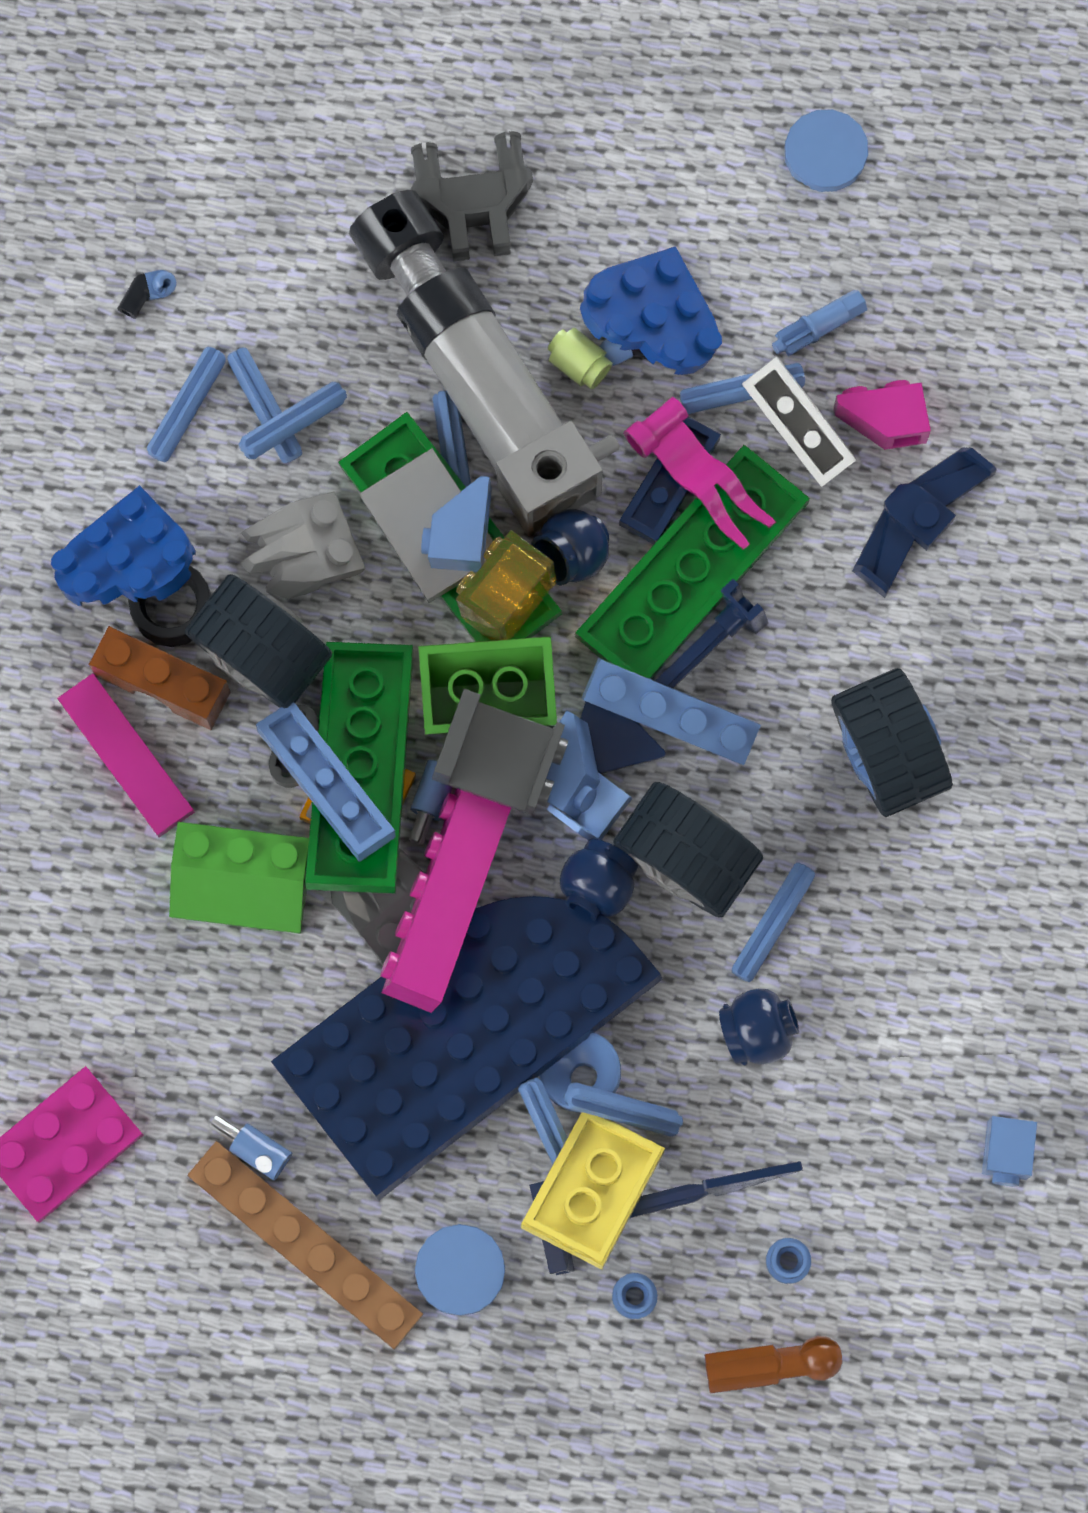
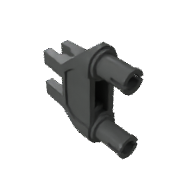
[410,131,533,262]

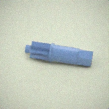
[772,290,867,357]

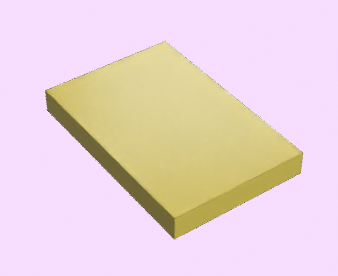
[521,1112,665,1270]

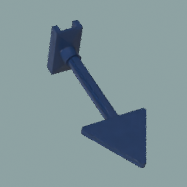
[580,579,769,774]
[529,1161,803,1275]

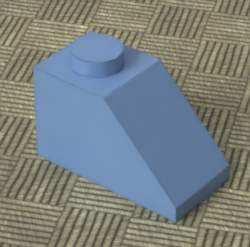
[421,476,492,573]
[546,710,600,819]

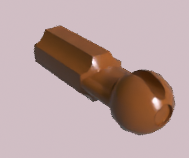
[704,1335,843,1394]

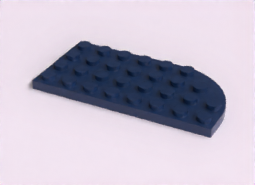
[271,896,662,1201]

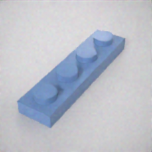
[581,658,761,765]
[256,702,396,862]

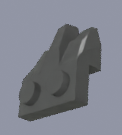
[331,848,424,965]

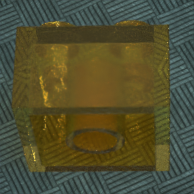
[456,530,557,641]

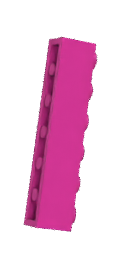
[380,788,511,1013]

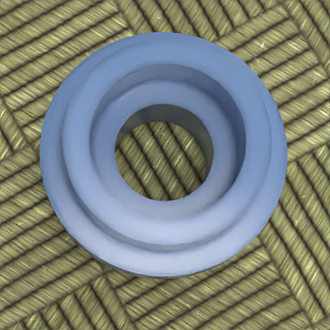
[766,1238,811,1284]
[612,1273,658,1319]

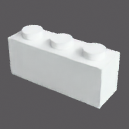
[742,356,856,487]

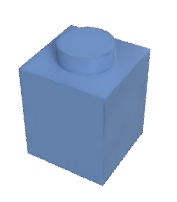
[982,1116,1037,1187]

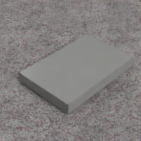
[359,448,502,603]

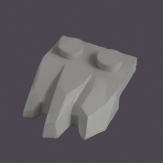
[240,492,365,599]

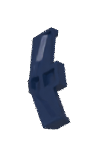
[852,447,997,598]

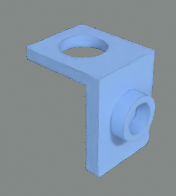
[547,773,632,840]

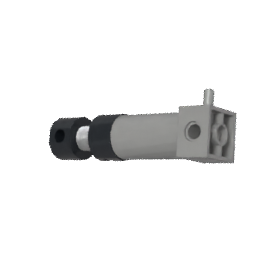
[349,190,620,537]

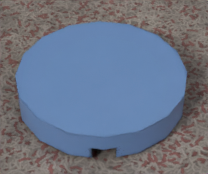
[784,109,868,192]
[415,1224,505,1316]

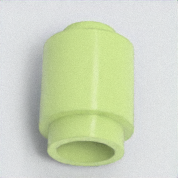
[548,328,613,390]

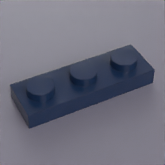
[619,416,721,545]

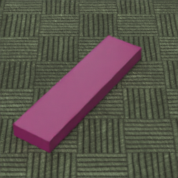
[57,673,195,838]

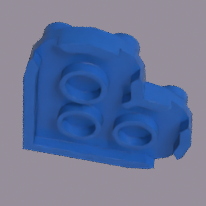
[580,246,722,375]
[51,485,196,606]

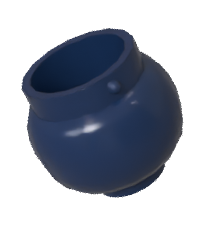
[531,509,609,586]
[559,838,638,921]
[719,988,799,1066]

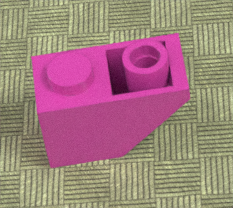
[834,380,931,450]

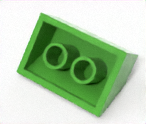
[418,636,557,735]
[169,822,309,934]

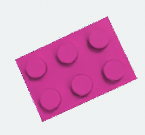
[0,1066,143,1223]

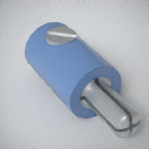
[409,760,454,845]
[210,1115,293,1181]

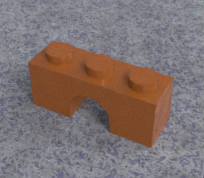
[89,626,231,730]

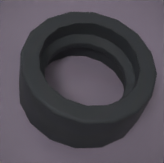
[128,566,211,647]

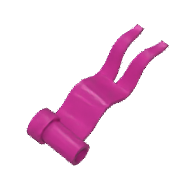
[623,397,776,550]

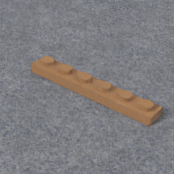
[187,1141,423,1350]

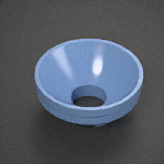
[539,1032,621,1113]

